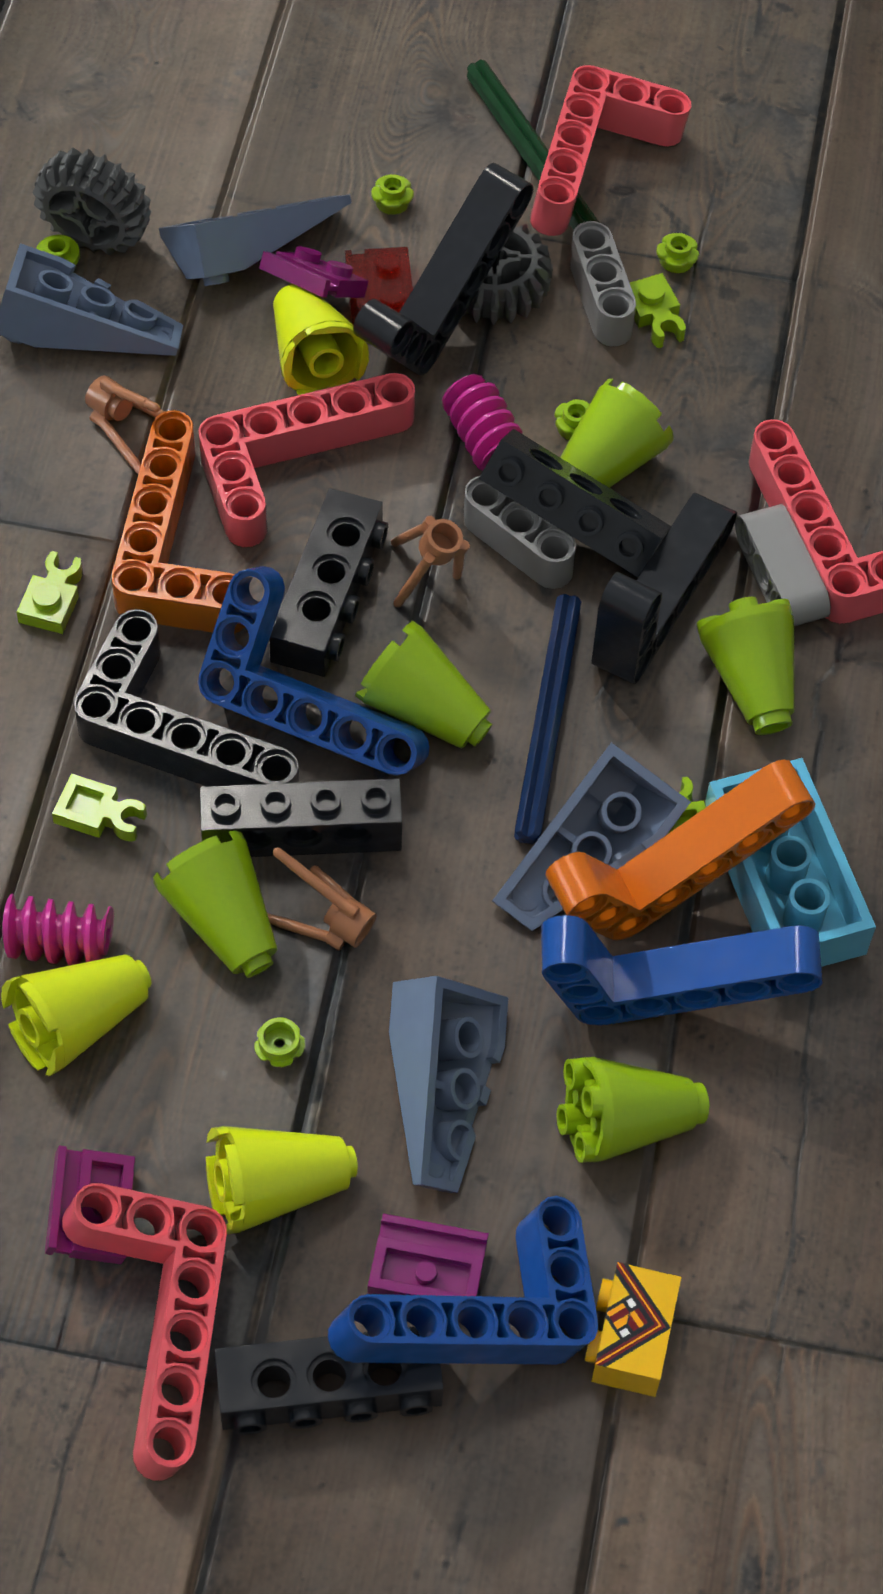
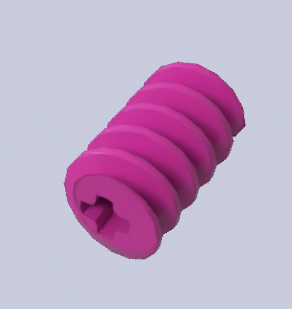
[442,374,523,471]
[2,894,114,966]

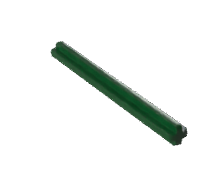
[467,59,600,230]

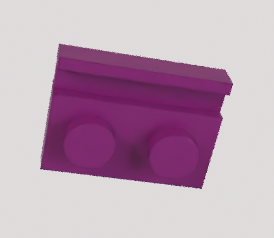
[259,246,369,298]
[44,1145,135,1264]
[367,1213,488,1296]

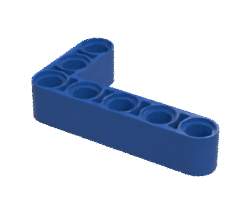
[198,566,430,775]
[541,915,823,1025]
[328,1196,598,1365]

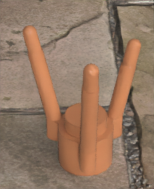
[85,375,165,474]
[391,516,470,607]
[267,847,377,951]

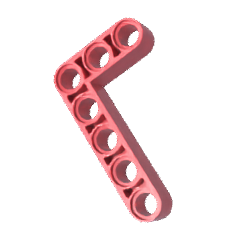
[530,65,691,236]
[199,373,415,547]
[748,419,883,624]
[62,1183,227,1481]

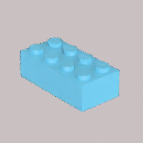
[705,758,876,967]

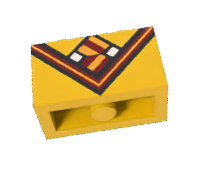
[585,1262,681,1397]

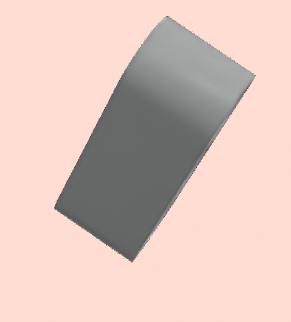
[570,221,636,347]
[463,476,576,589]
[735,504,830,626]

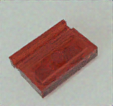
[345,247,413,325]

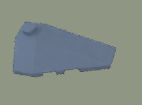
[159,194,351,286]
[0,243,183,356]
[492,742,691,931]
[389,976,509,1193]

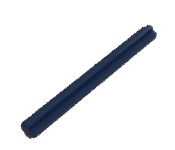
[514,594,581,845]

